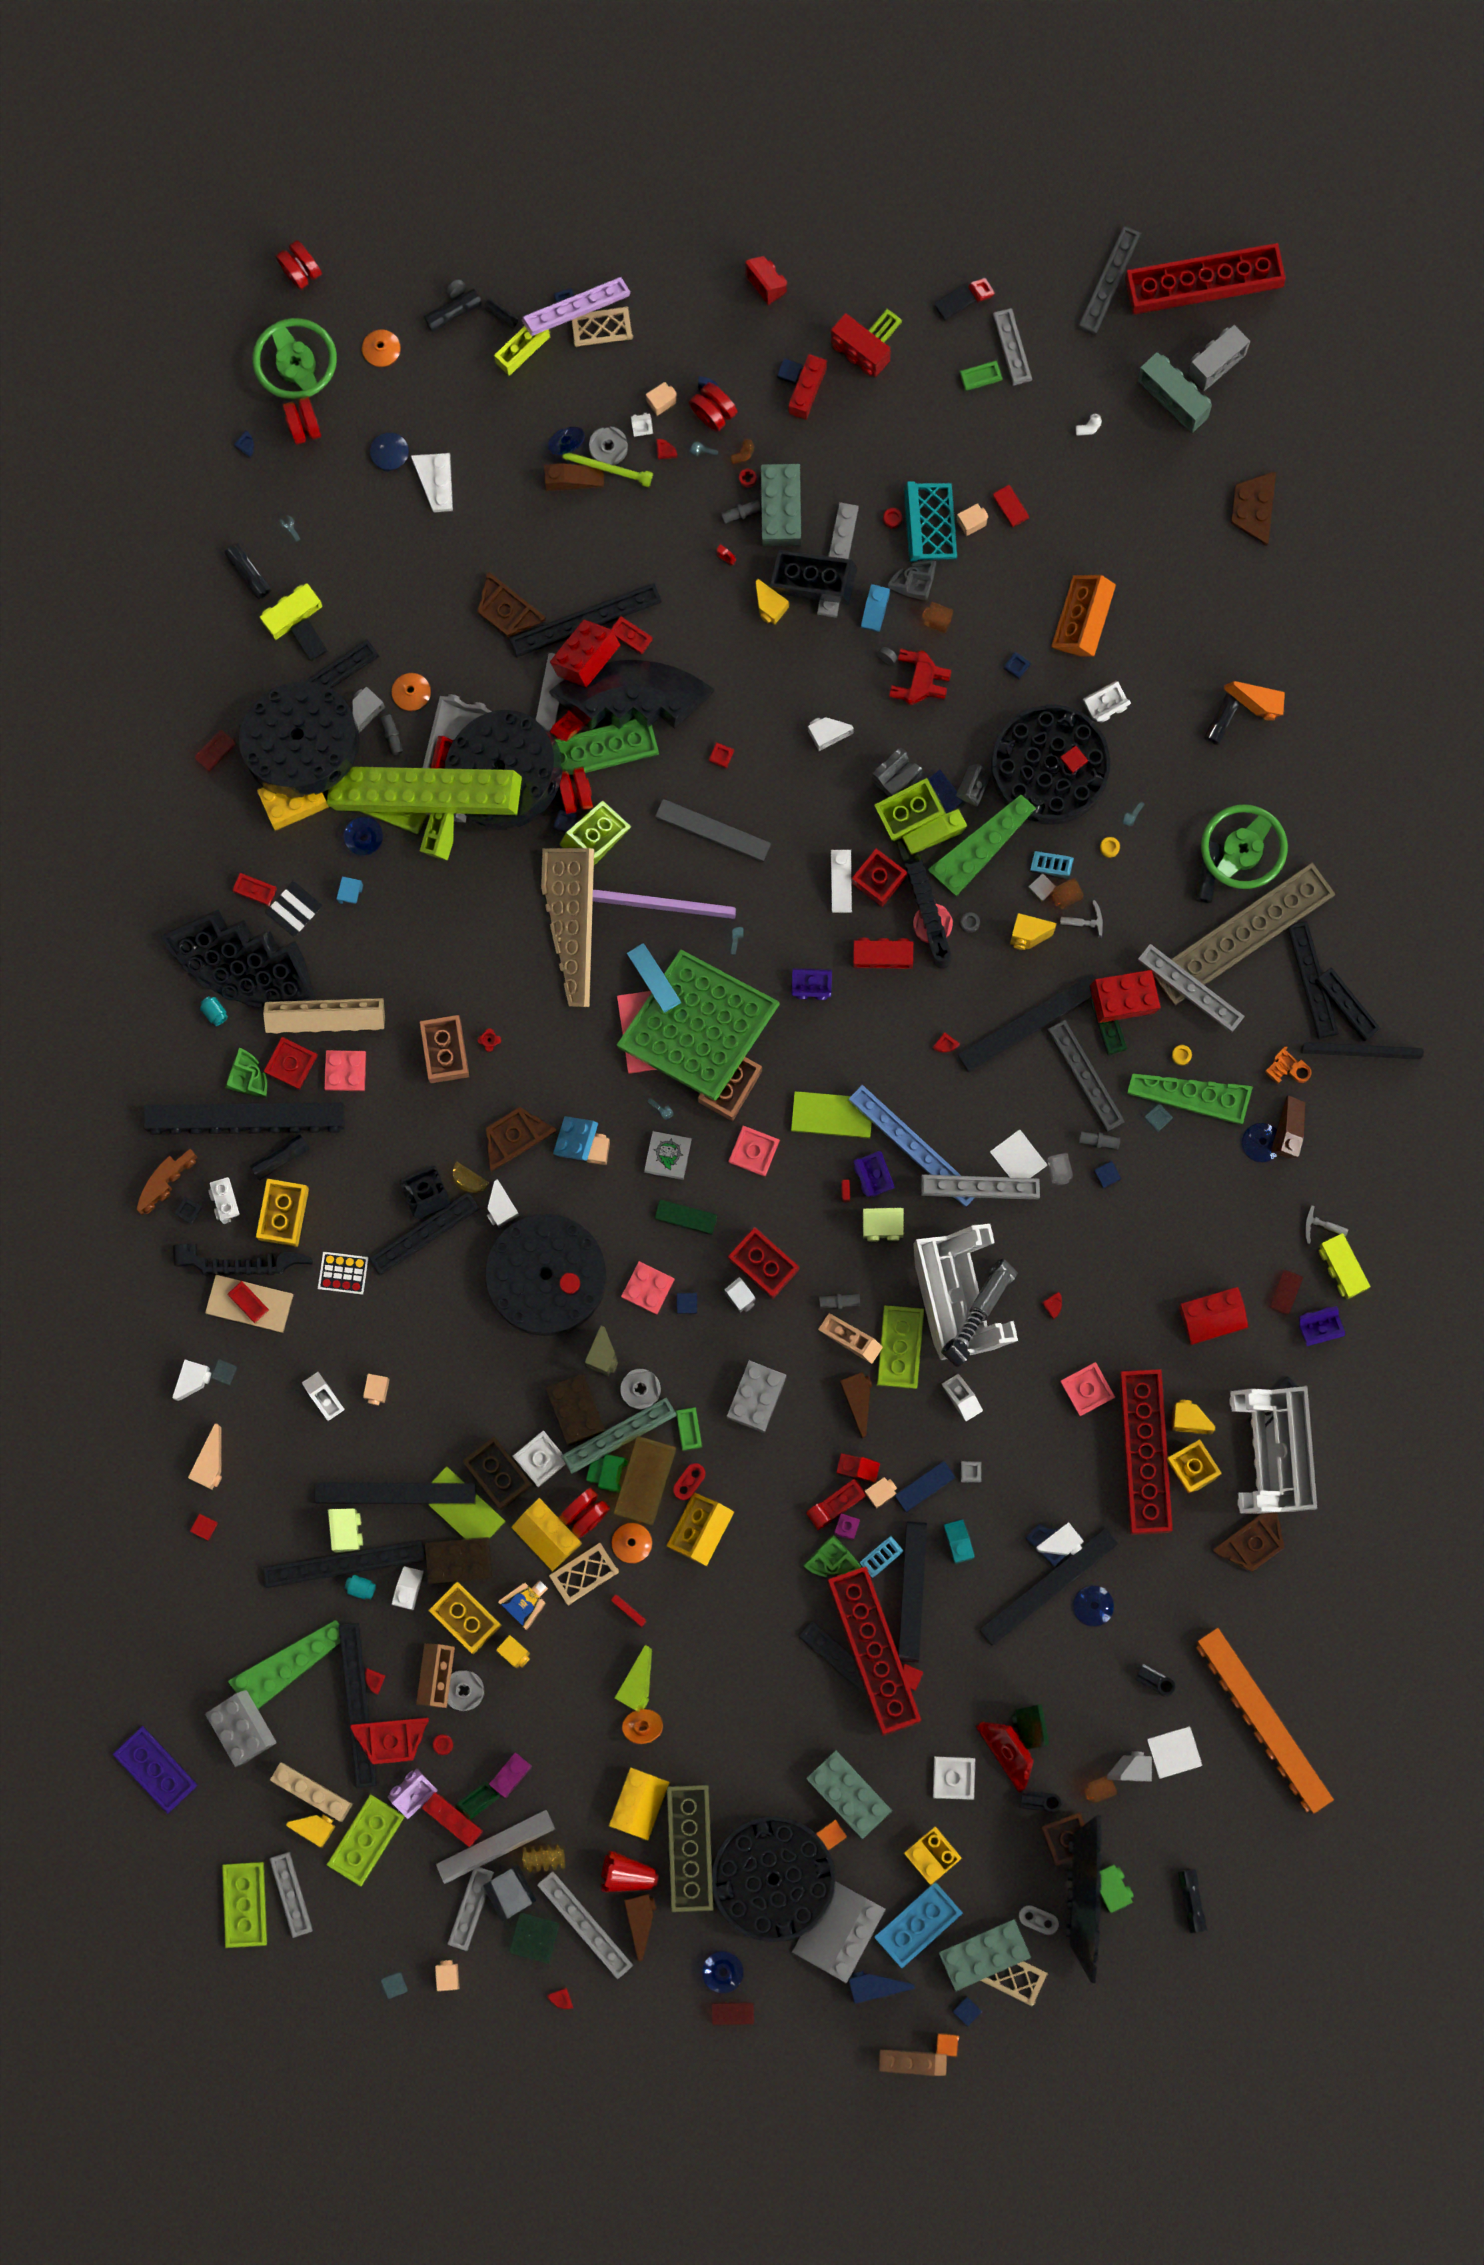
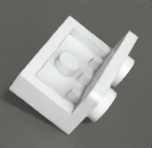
[1082,681,1131,723]
[208,1177,240,1224]

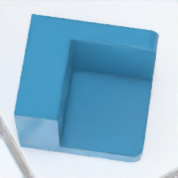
[337,876,363,904]

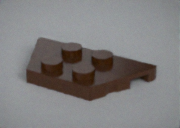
[1231,472,1276,545]
[477,572,546,637]
[486,1107,557,1172]
[1212,1512,1285,1572]

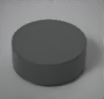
[447,280,466,298]
[878,647,897,665]
[960,912,980,933]

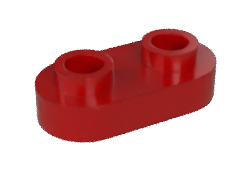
[673,1463,706,1500]

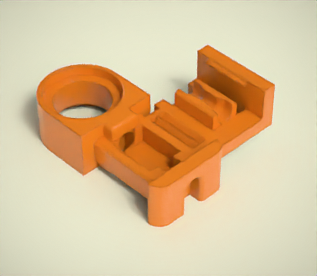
[1265,1047,1311,1084]

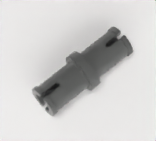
[721,499,762,524]
[381,714,403,756]
[1079,1131,1120,1150]
[819,1293,861,1309]

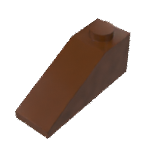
[544,464,604,491]
[1271,1096,1306,1159]
[840,1372,872,1439]
[624,1894,657,1961]

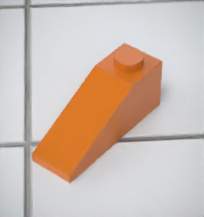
[1224,681,1285,721]

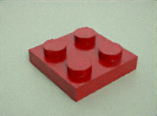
[264,1037,318,1090]

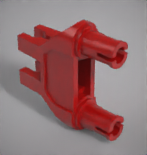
[889,648,952,705]

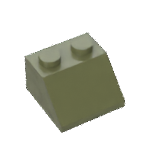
[585,1326,618,1376]

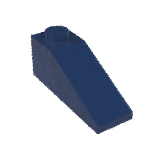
[849,1971,915,2004]

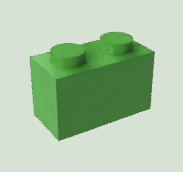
[1100,1865,1134,1913]

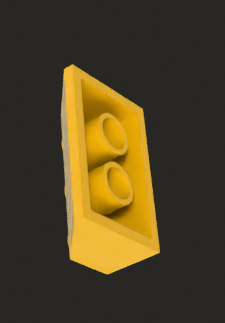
[667,1493,734,1566]
[511,1498,582,1571]
[609,1768,670,1840]

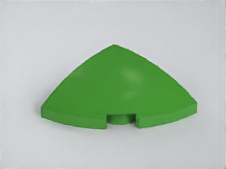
[225,1048,267,1097]
[804,1535,861,1577]

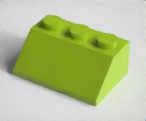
[875,778,946,842]

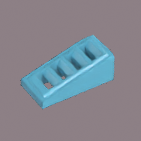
[1030,851,1074,879]
[860,1536,904,1578]

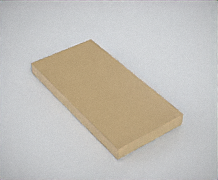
[205,1275,293,1333]

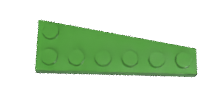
[928,795,1036,896]
[1127,1074,1253,1125]
[228,1620,340,1709]

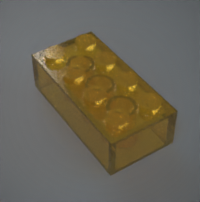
[614,1436,677,1527]

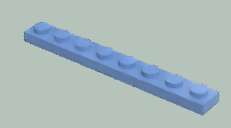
[848,1085,974,1208]

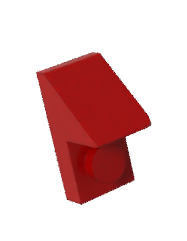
[836,1453,880,1483]

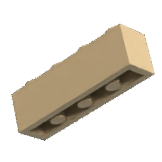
[270,1762,353,1822]

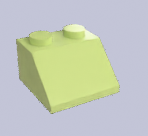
[863,1208,904,1242]
[328,1509,363,1553]

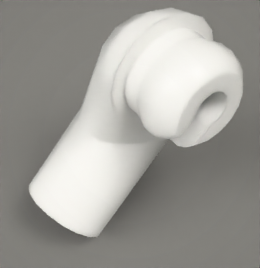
[1076,414,1102,435]

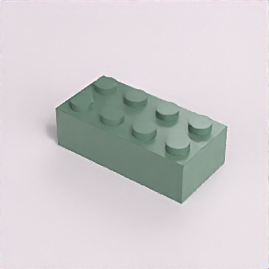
[1138,352,1212,433]
[761,464,801,546]
[806,1751,892,1839]
[939,1920,1031,1991]

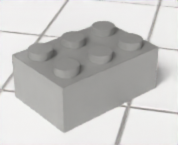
[1188,325,1250,391]
[727,1360,786,1433]
[205,1690,277,1767]

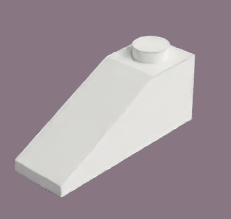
[831,850,852,913]

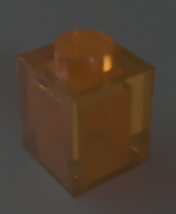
[922,602,954,633]
[1051,878,1084,910]
[1084,1776,1118,1803]

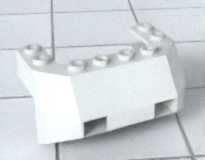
[914,1224,1018,1360]
[1230,1386,1317,1513]

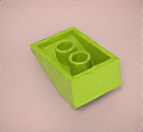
[559,800,631,865]

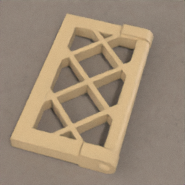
[572,307,633,347]
[549,1543,619,1606]
[980,1961,1048,2006]

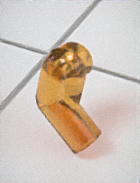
[730,439,755,464]

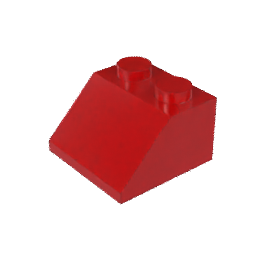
[745,256,787,305]

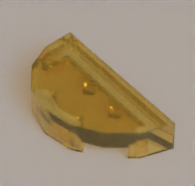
[453,1161,489,1192]

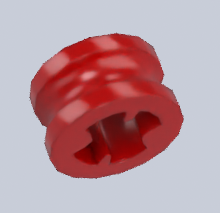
[739,469,757,488]

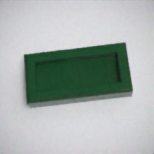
[456,1781,500,1820]

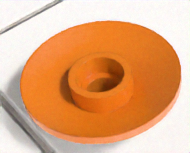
[362,330,400,367]
[392,673,431,711]
[612,1523,652,1563]
[622,1709,663,1744]

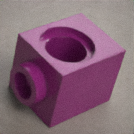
[835,1513,860,1541]

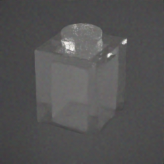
[1047,1153,1073,1185]

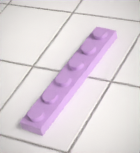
[522,277,630,336]

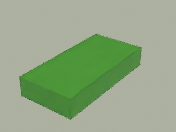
[960,361,1002,391]
[676,1407,702,1451]

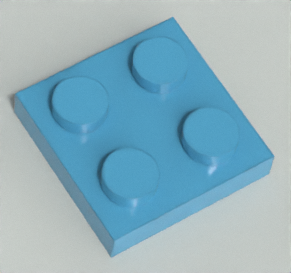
[553,1116,598,1161]

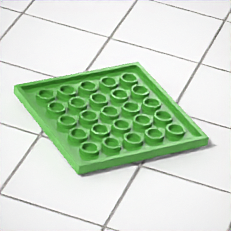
[617,950,780,1101]

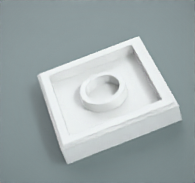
[512,1431,566,1488]
[933,1757,975,1800]

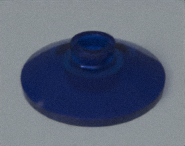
[548,427,585,455]
[344,817,383,856]
[1242,1123,1277,1162]
[1073,1586,1114,1626]
[702,1951,743,1993]

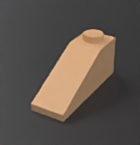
[818,1313,883,1364]
[188,1424,222,1490]

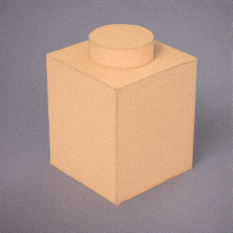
[646,382,677,416]
[957,503,988,536]
[587,1134,610,1165]
[363,1374,389,1405]
[865,1477,897,1509]
[435,1960,459,1991]

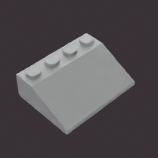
[792,1882,886,1983]

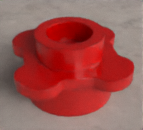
[478,1028,501,1052]

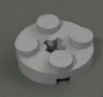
[589,427,628,465]
[620,1369,661,1410]
[447,1670,484,1711]

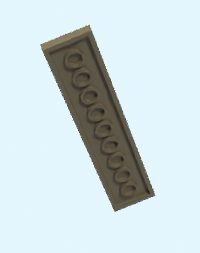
[1152,863,1335,1006]

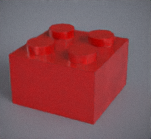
[851,848,907,907]

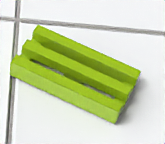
[869,309,902,343]

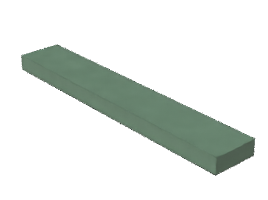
[561,1397,677,1474]

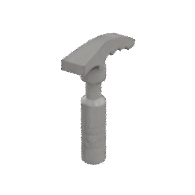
[1060,900,1103,938]
[1305,1205,1349,1244]

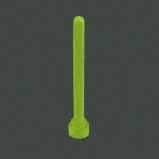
[562,452,653,487]

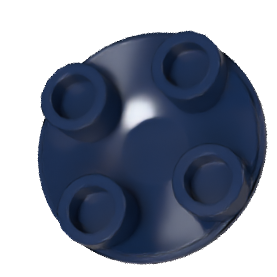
[370,433,409,471]

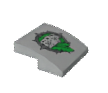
[644,1131,692,1180]

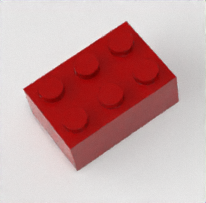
[831,313,891,378]
[550,619,620,688]
[1090,970,1161,1023]
[728,1227,799,1299]

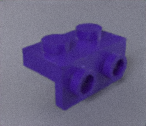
[792,968,832,1000]
[854,1151,895,1197]
[1299,1306,1345,1346]

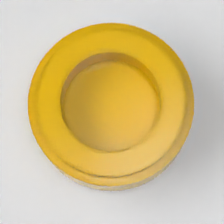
[1100,837,1120,858]
[1172,1045,1192,1066]

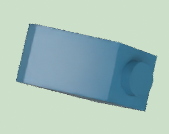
[861,584,890,632]

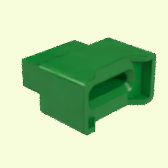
[586,1454,628,1493]

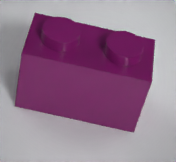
[489,1753,532,1798]

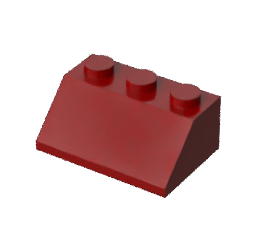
[1179,1287,1248,1345]

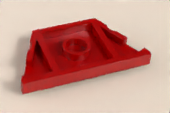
[350,1718,429,1764]
[976,1722,1034,1793]

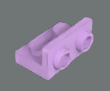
[388,1769,438,1819]

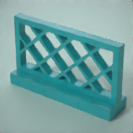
[904,481,957,562]

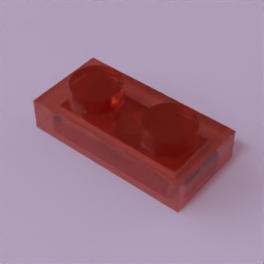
[194,730,236,772]
[1270,1270,1303,1315]
[712,2003,754,2025]

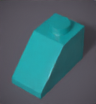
[944,1520,975,1564]

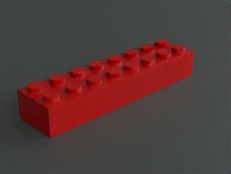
[1125,243,1286,315]
[1119,1369,1173,1535]
[827,1566,922,1736]

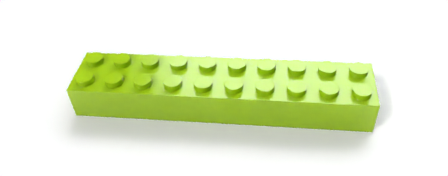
[327,767,522,815]

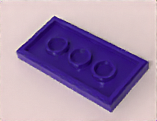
[112,1726,198,1814]

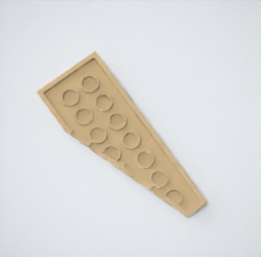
[541,848,594,1007]

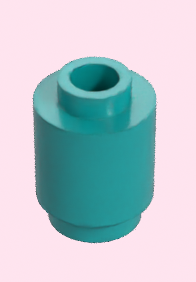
[200,996,228,1026]
[345,1575,376,1600]

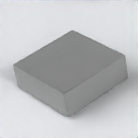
[1028,874,1056,902]
[961,1462,981,1483]

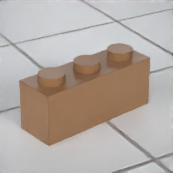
[416,1644,455,1708]
[879,2050,947,2076]

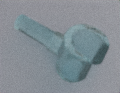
[690,442,718,456]
[280,516,300,542]
[1123,802,1144,826]
[731,927,744,955]
[648,1098,674,1119]

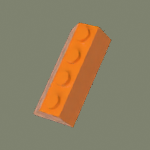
[1051,575,1116,656]

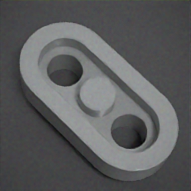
[1019,1906,1059,1935]

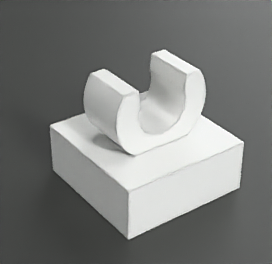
[631,413,653,437]

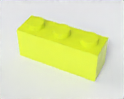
[494,326,550,376]
[260,584,323,640]
[1318,1233,1371,1300]

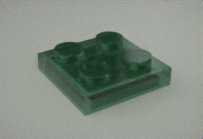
[509,1913,560,1964]

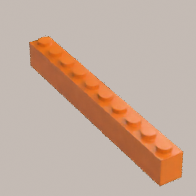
[1196,1628,1334,1814]

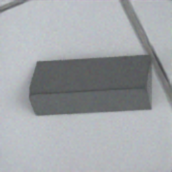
[956,764,991,807]

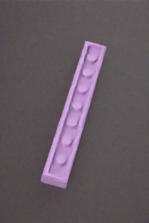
[593,890,736,919]

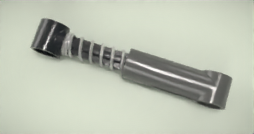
[941,1258,1018,1367]

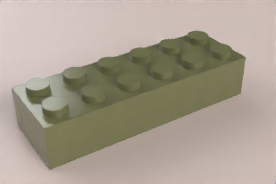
[667,1785,713,1912]

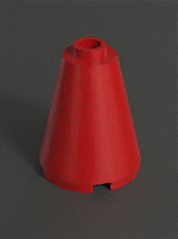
[600,1850,658,1892]

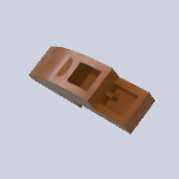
[137,1149,198,1215]

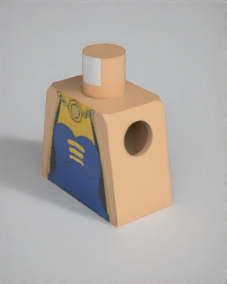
[499,1580,548,1630]

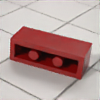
[789,354,827,420]
[853,938,913,969]
[422,1792,484,1847]

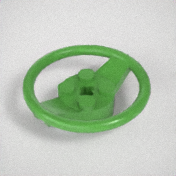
[252,318,337,399]
[1201,805,1288,889]

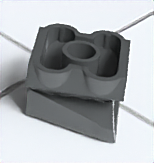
[872,748,923,797]

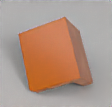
[816,1820,847,1850]
[936,2033,959,2056]

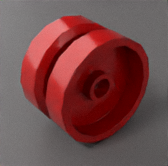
[275,240,322,290]
[689,382,737,432]
[283,396,322,445]
[559,766,593,814]
[559,1488,610,1539]

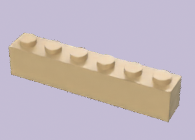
[263,998,385,1034]

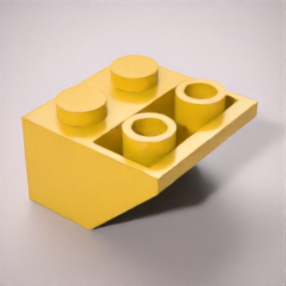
[904,1826,962,1885]

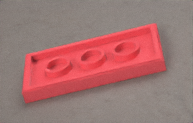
[617,991,657,1074]

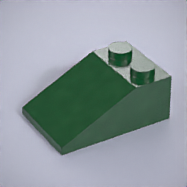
[1012,1704,1050,1750]

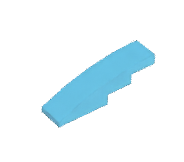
[627,943,681,1013]

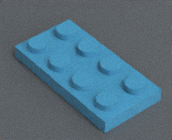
[875,1882,963,1968]

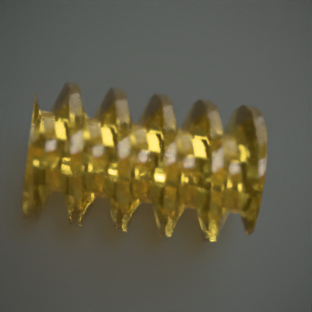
[522,1844,565,1873]

